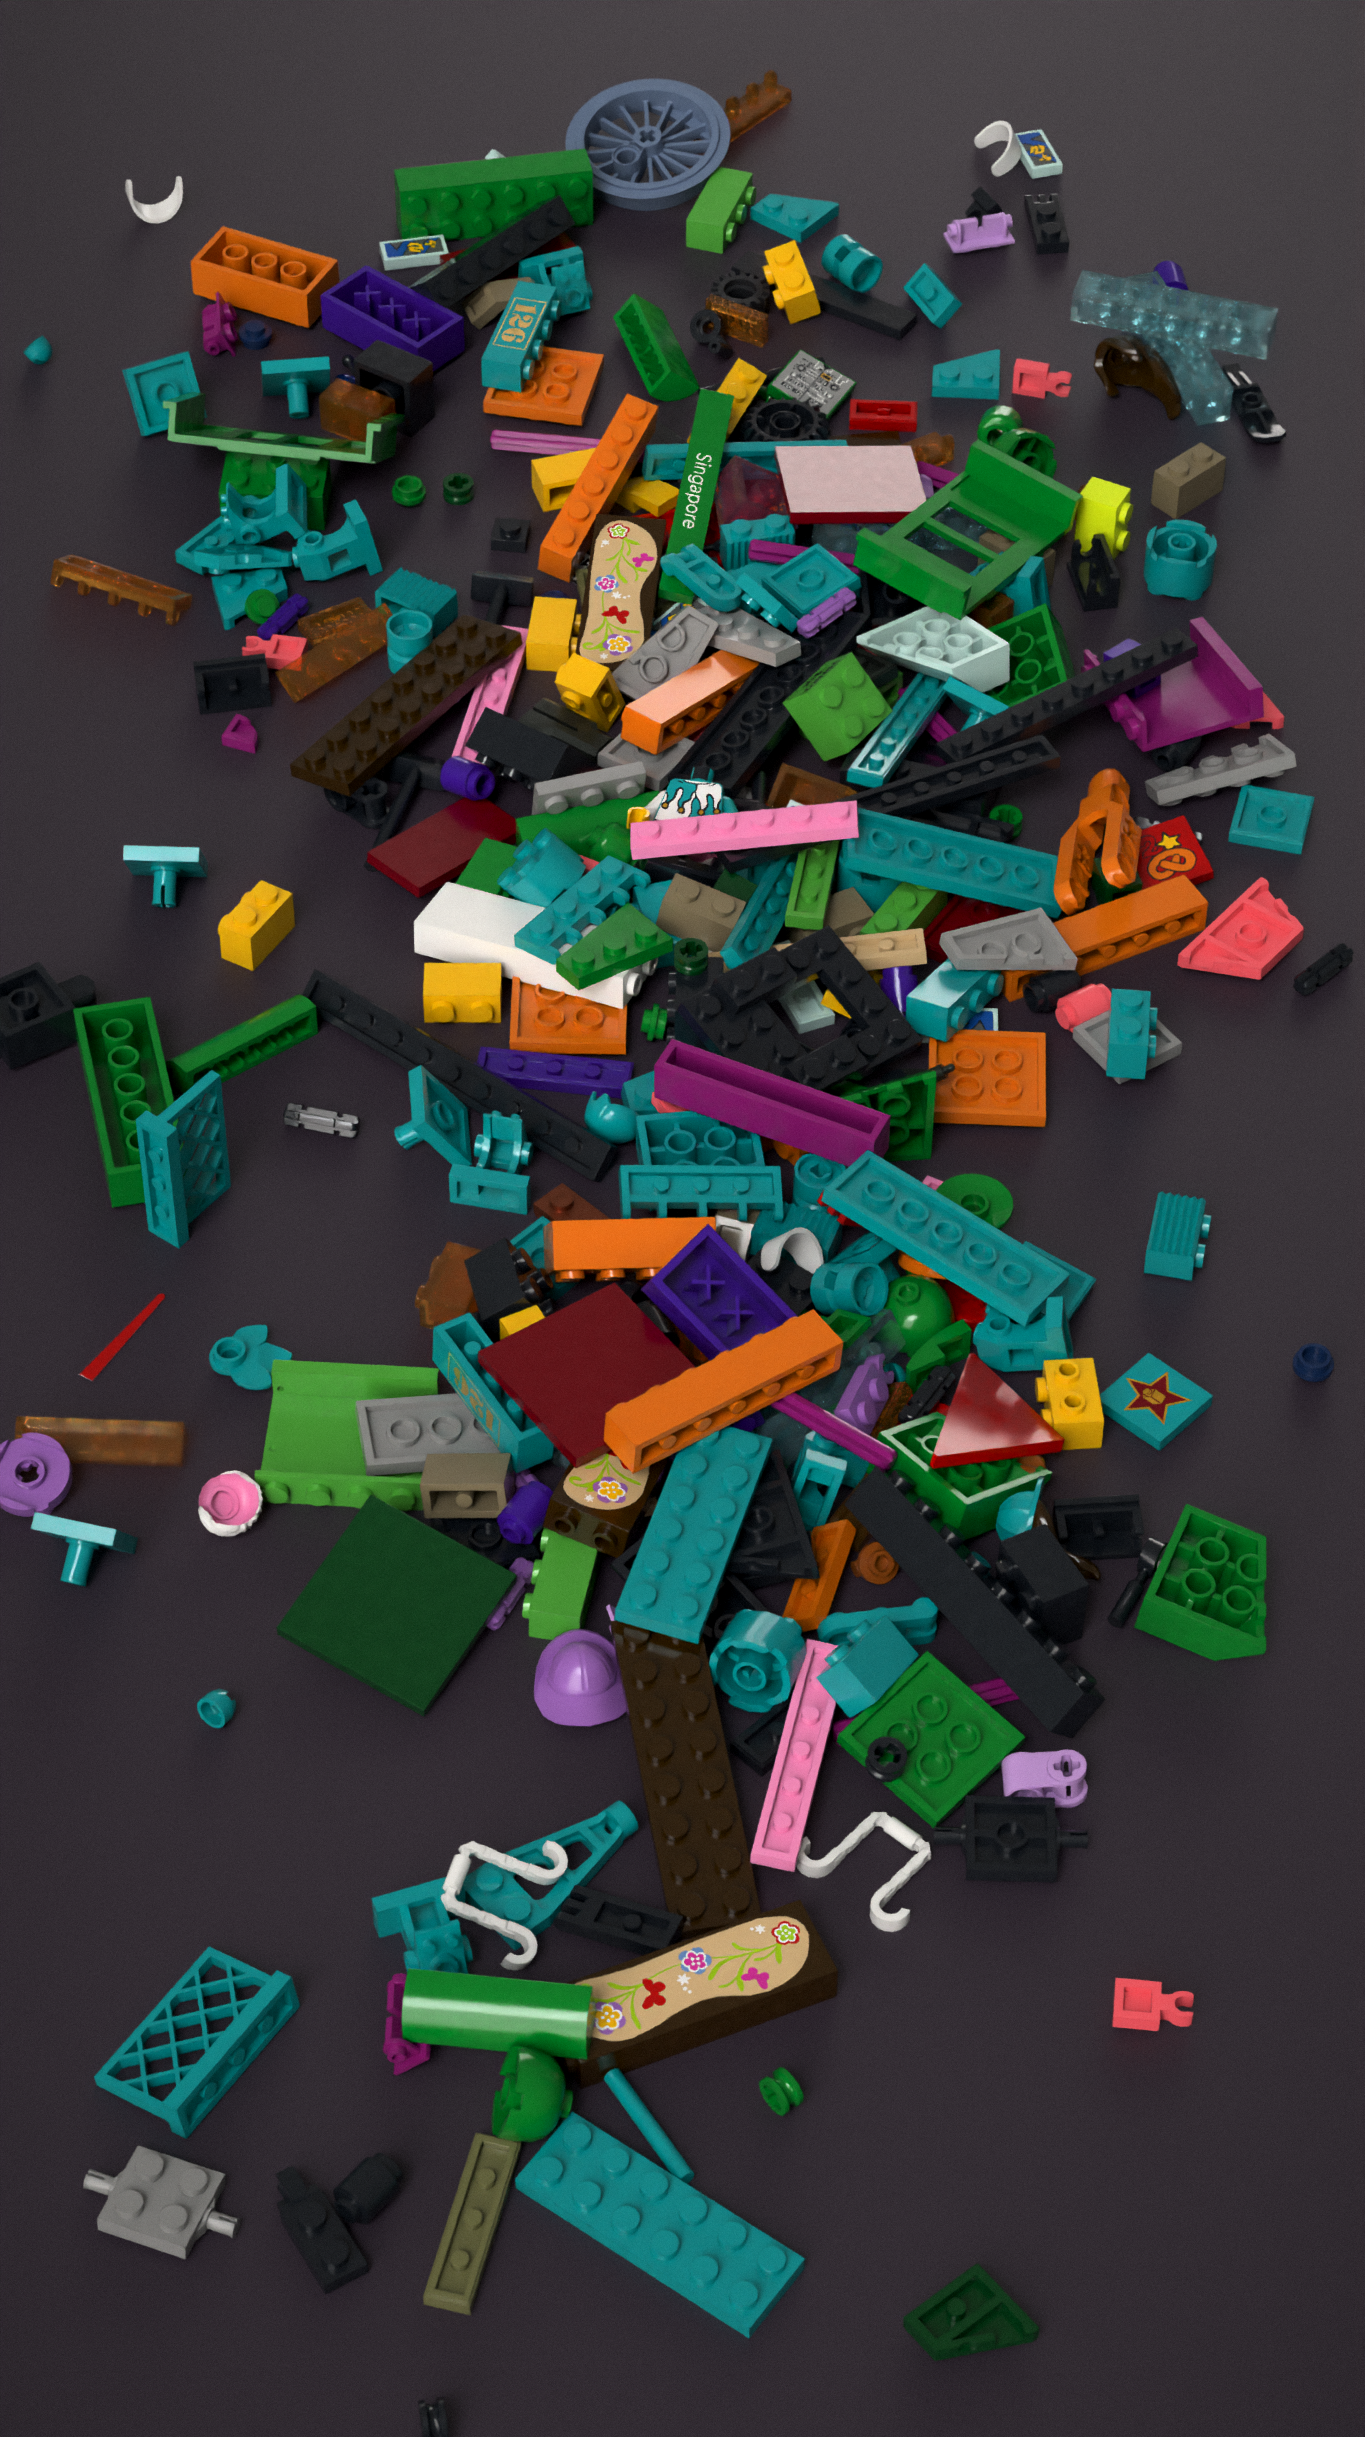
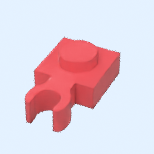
[1012,358,1072,399]
[242,634,308,672]
[1112,1978,1194,2031]

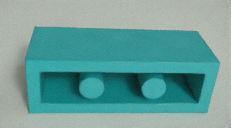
[906,958,1004,1042]

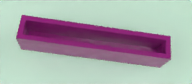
[654,1039,891,1166]

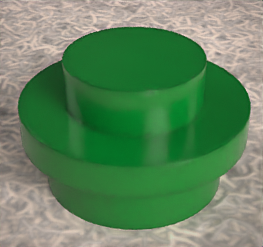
[392,475,426,507]
[245,589,279,625]
[640,1003,667,1042]

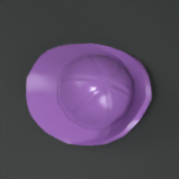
[534,1629,627,1727]

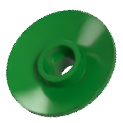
[936,1174,1013,1229]

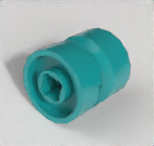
[821,234,883,293]
[386,610,433,674]
[792,1153,846,1215]
[810,1262,889,1316]

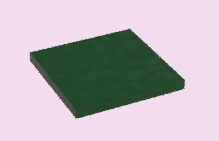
[276,1495,517,1717]

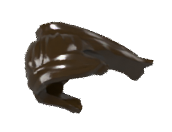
[1094,334,1182,420]

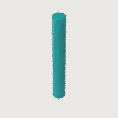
[604,2068,695,2184]

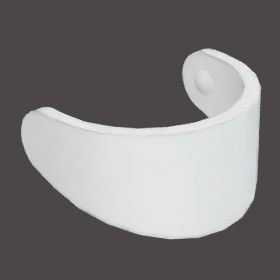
[974,121,1022,176]
[125,176,183,224]
[761,1227,824,1274]

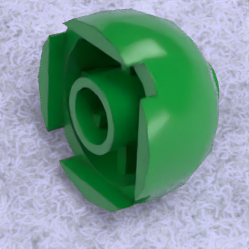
[992,428,1057,479]
[873,1274,956,1358]
[492,2045,573,2142]

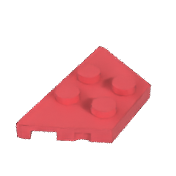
[1177,877,1304,980]

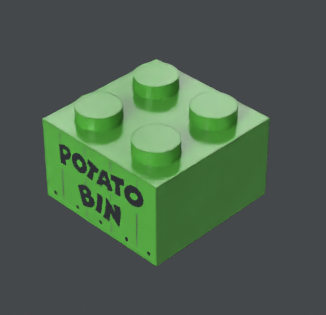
[783,652,893,762]

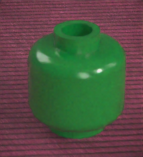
[977,405,1023,446]
[585,822,638,866]

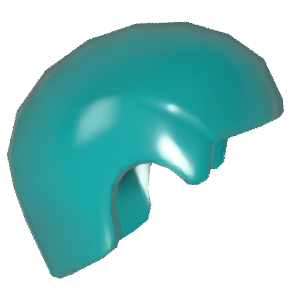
[584,1091,638,1144]

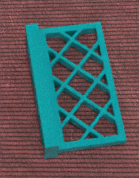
[136,1070,231,1249]
[94,1946,300,2139]

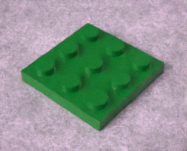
[837,1651,1025,1829]

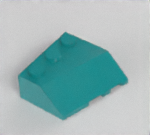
[636,1111,765,1212]

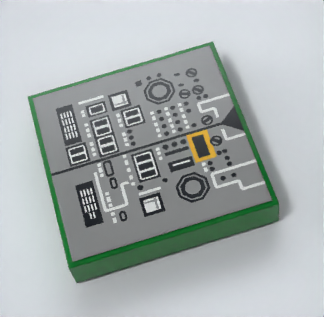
[766,349,857,421]

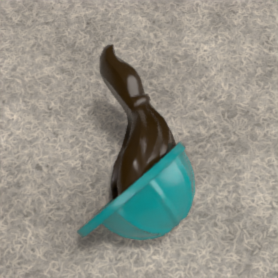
[995,1476,1101,1581]

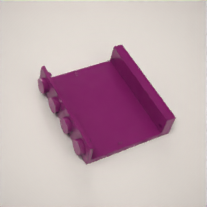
[1081,617,1264,752]

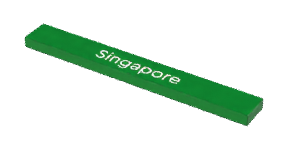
[657,388,734,605]

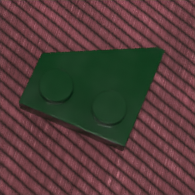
[903,2263,1040,2361]

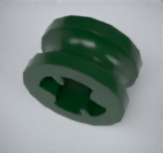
[443,473,474,505]
[674,938,708,976]

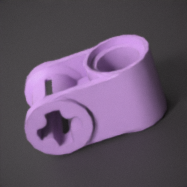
[1001,1749,1088,1808]

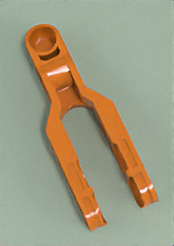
[1053,768,1142,915]

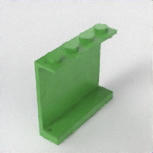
[254,1359,440,1511]

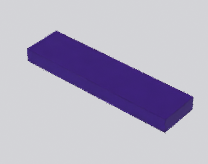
[477,1046,634,1099]

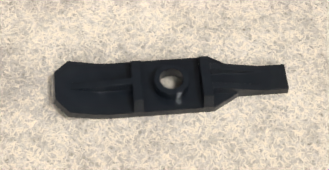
[1222,363,1286,443]

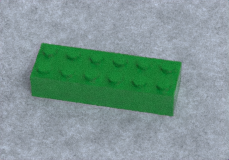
[394,148,593,241]
[73,997,188,1208]

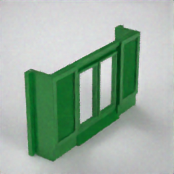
[163,392,405,464]
[853,439,1083,620]

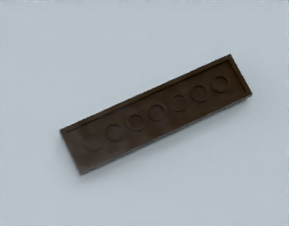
[290,614,522,796]
[611,1621,761,1940]

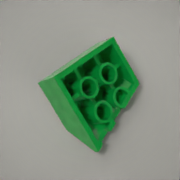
[985,603,1076,707]
[838,1070,937,1162]
[866,1412,1053,1540]
[1134,1504,1266,1661]

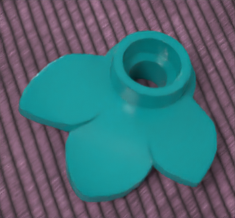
[209,1325,292,1390]

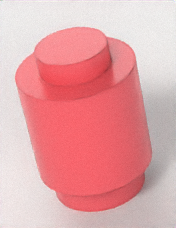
[1055,983,1111,1033]

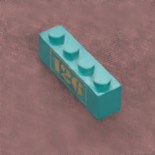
[481,281,562,393]
[432,1312,554,1473]

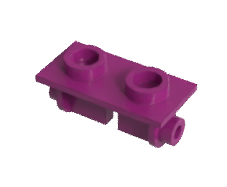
[202,292,238,357]
[383,1973,431,2076]

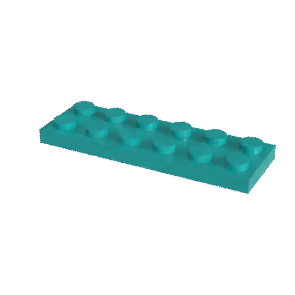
[843,808,1062,919]
[821,1150,1070,1327]
[614,1426,773,1644]
[515,2112,805,2338]

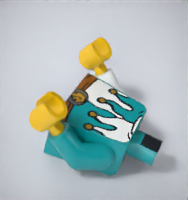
[626,766,738,854]

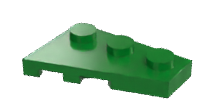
[556,902,673,991]

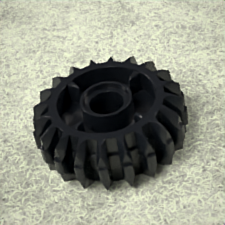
[739,396,831,442]

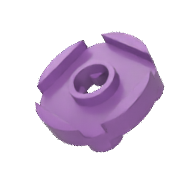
[0,1432,73,1517]

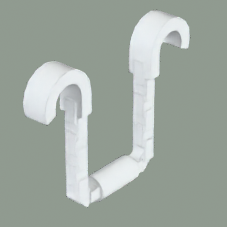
[796,1812,931,1932]
[440,1840,568,1971]

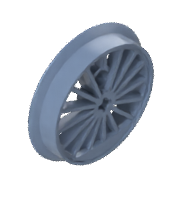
[565,79,730,211]

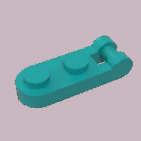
[660,544,742,612]
[817,1597,938,1646]

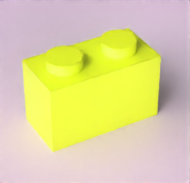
[1074,476,1133,560]

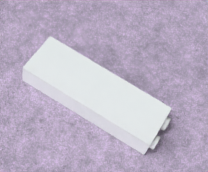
[414,882,658,1009]

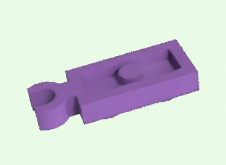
[834,1353,894,1435]

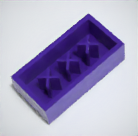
[321,265,465,371]
[641,1224,798,1361]

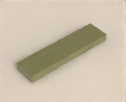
[423,2132,522,2315]

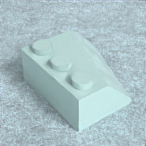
[857,606,1010,693]

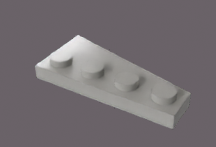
[696,605,801,667]
[1145,734,1297,806]

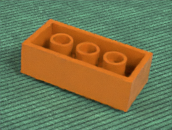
[190,226,339,328]
[543,1217,716,1283]

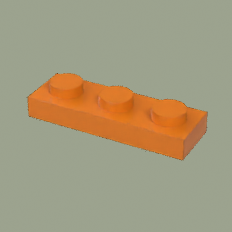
[782,1519,857,1632]

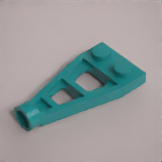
[463,1800,638,1951]

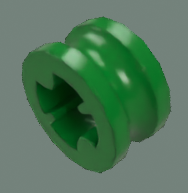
[989,805,1022,840]
[759,2067,804,2116]

